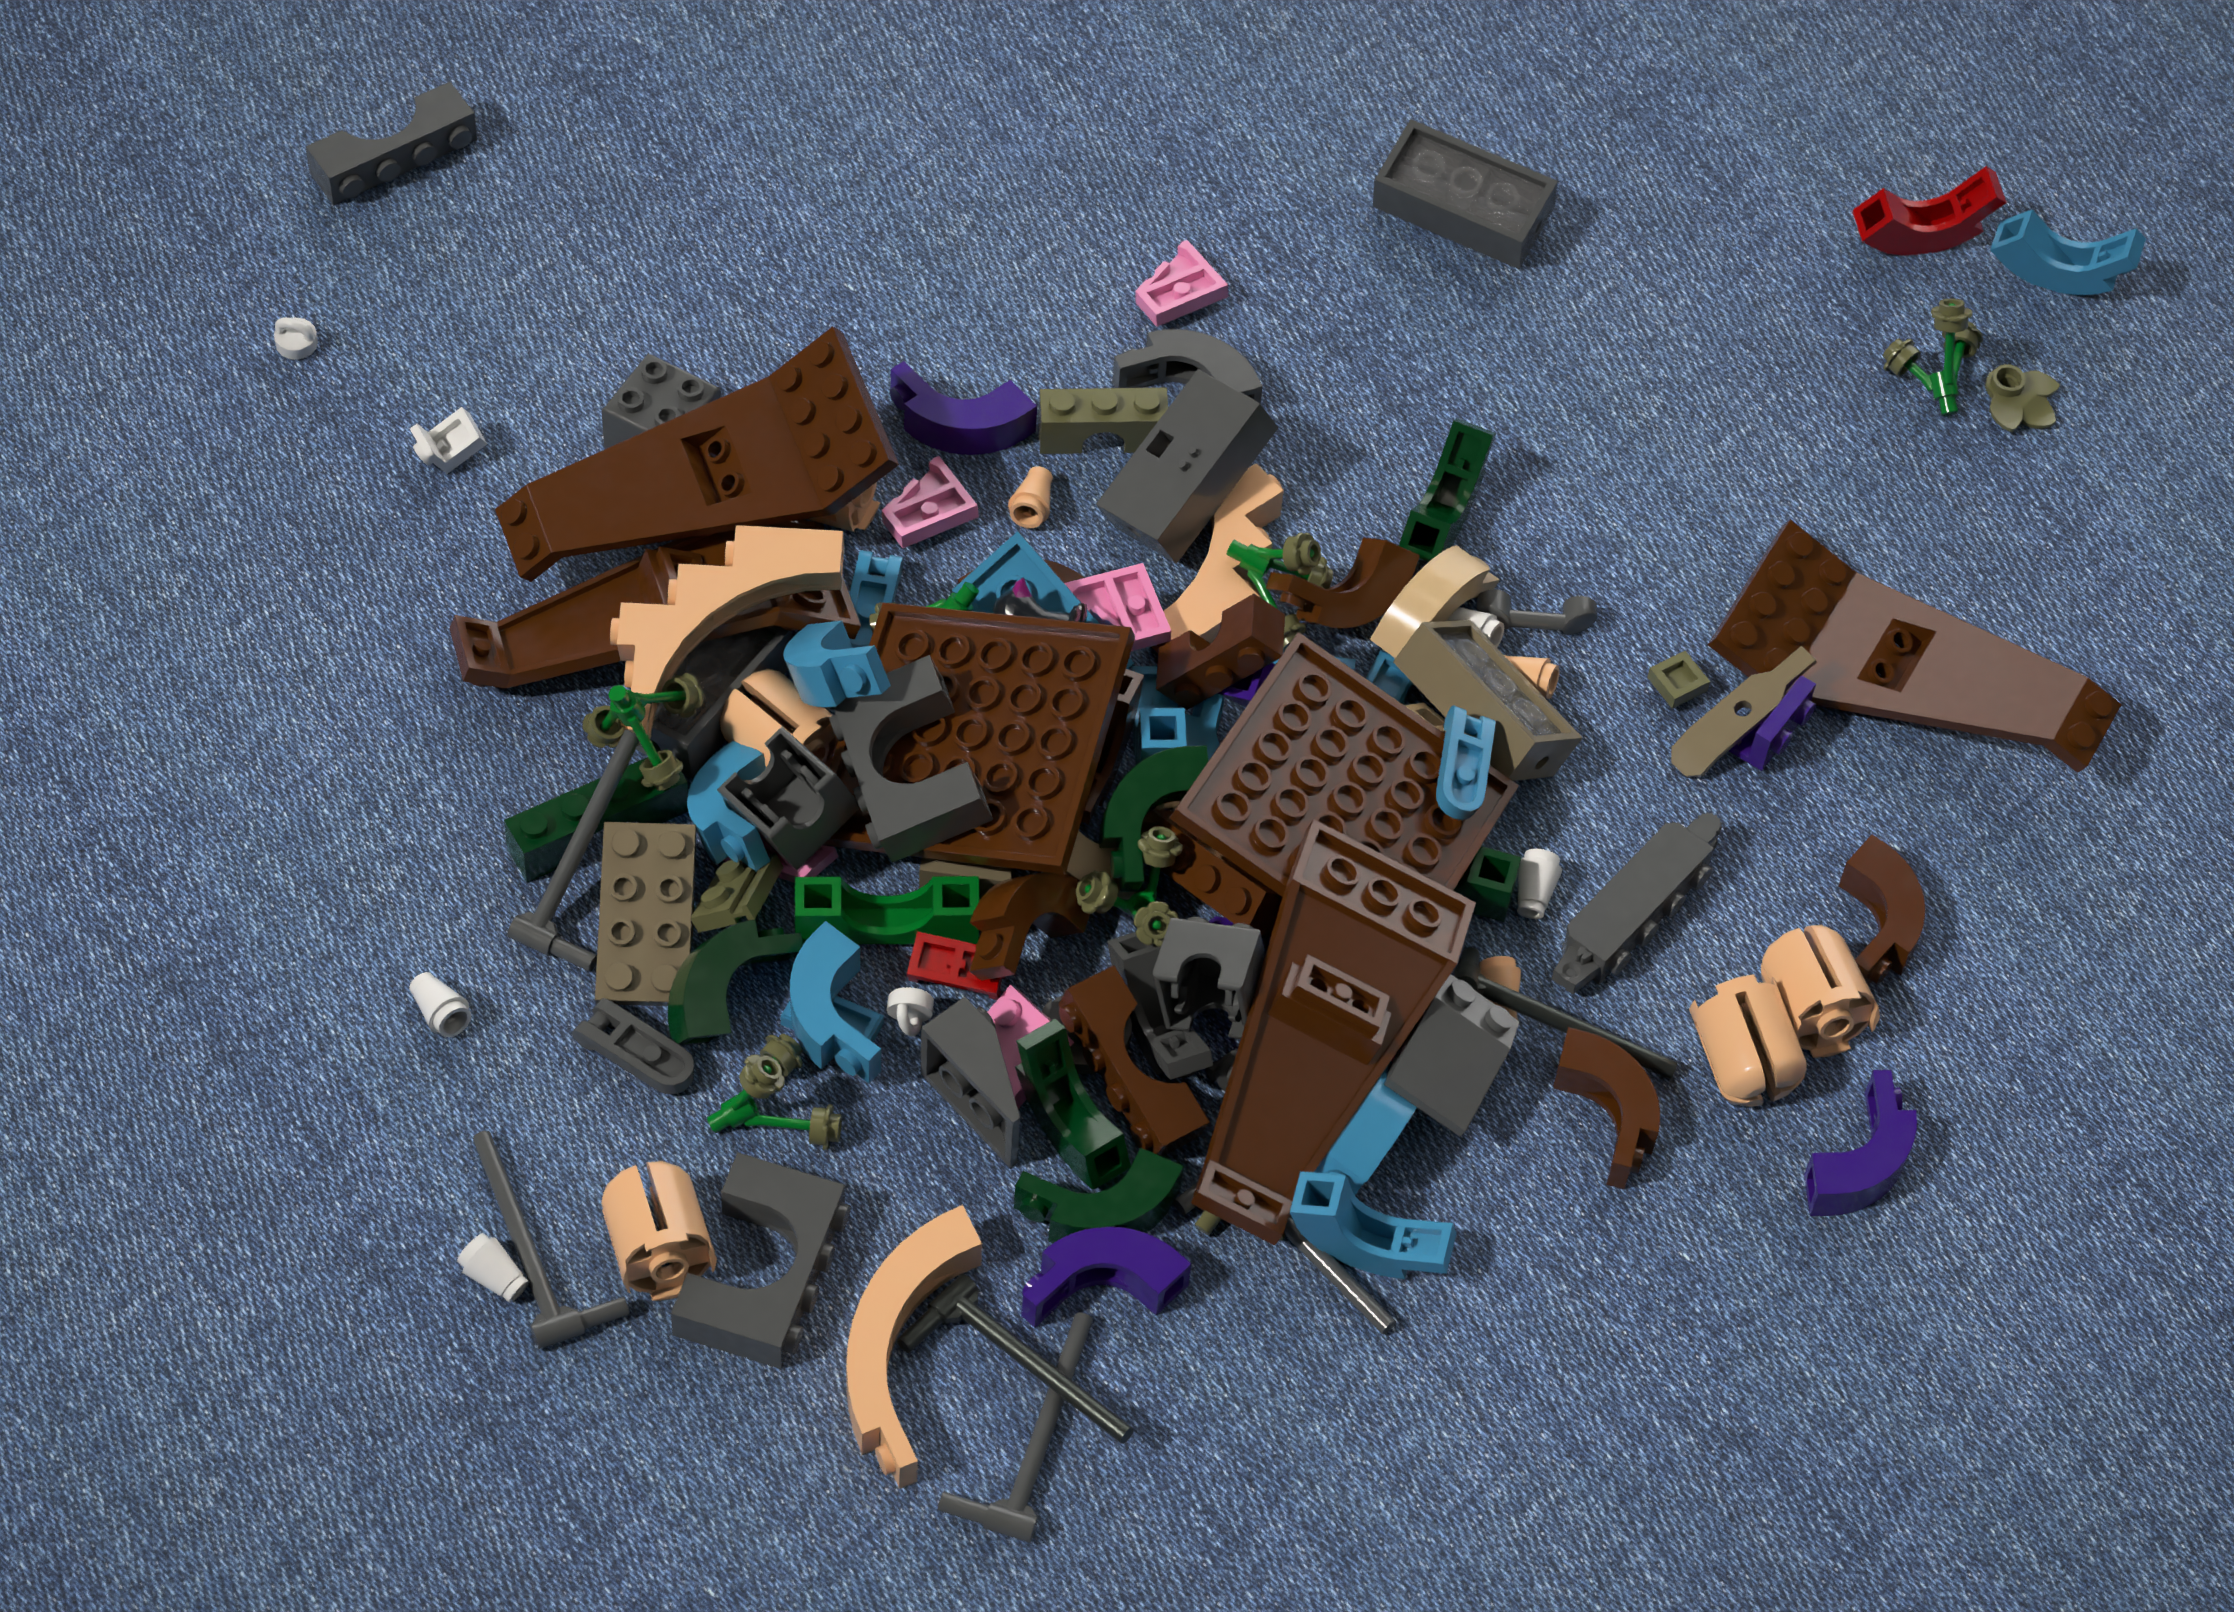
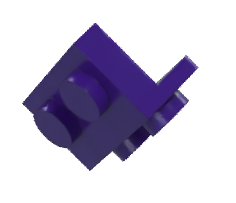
[1729,675,1816,771]

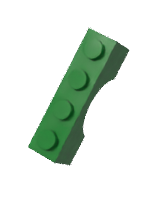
[795,876,979,944]

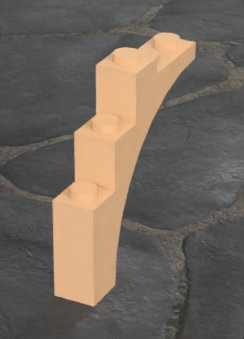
[1151,463,1284,653]
[610,525,844,746]

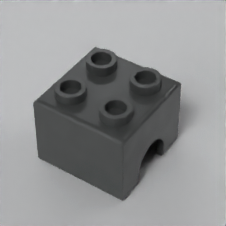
[601,353,721,449]
[717,727,860,870]
[1153,917,1265,1039]

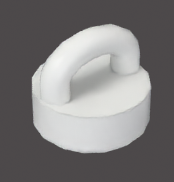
[274,317,318,360]
[887,987,934,1037]

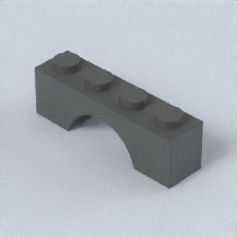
[305,82,477,206]

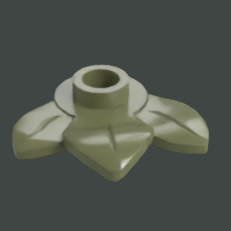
[1985,364,2060,432]

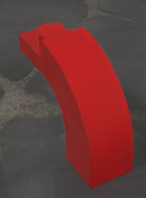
[1852,166,2007,256]

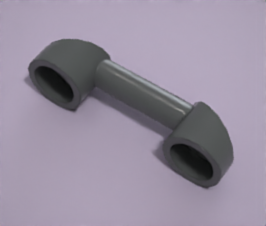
[1476,589,1597,635]

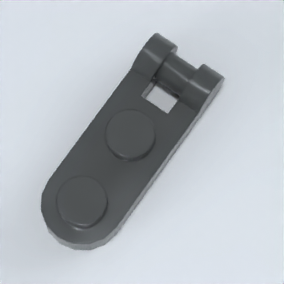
[572,998,694,1094]

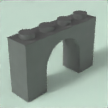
[829,655,993,863]
[671,1152,851,1369]

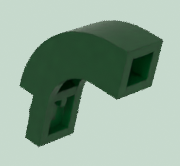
[1399,418,1496,562]
[1099,745,1208,892]
[668,920,803,1046]
[1015,1019,1131,1190]
[1014,1148,1184,1243]

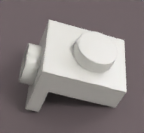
[410,407,487,474]

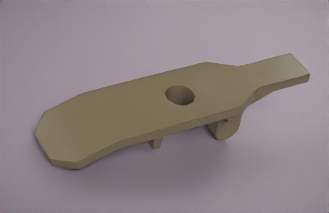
[1671,646,1817,778]

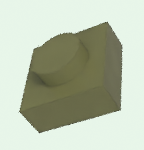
[1647,650,1710,709]

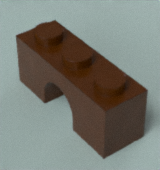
[1156,594,1285,710]

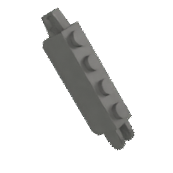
[1552,812,1722,994]

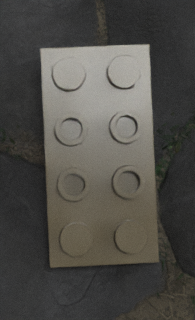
[595,822,696,1006]

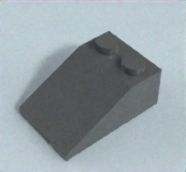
[1384,974,1520,1137]
[920,996,1020,1168]

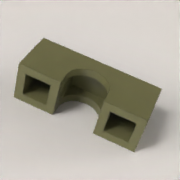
[1038,388,1168,454]

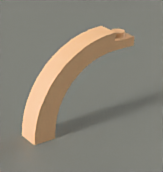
[846,1205,982,1489]

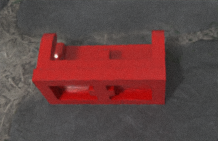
[906,931,1006,1000]

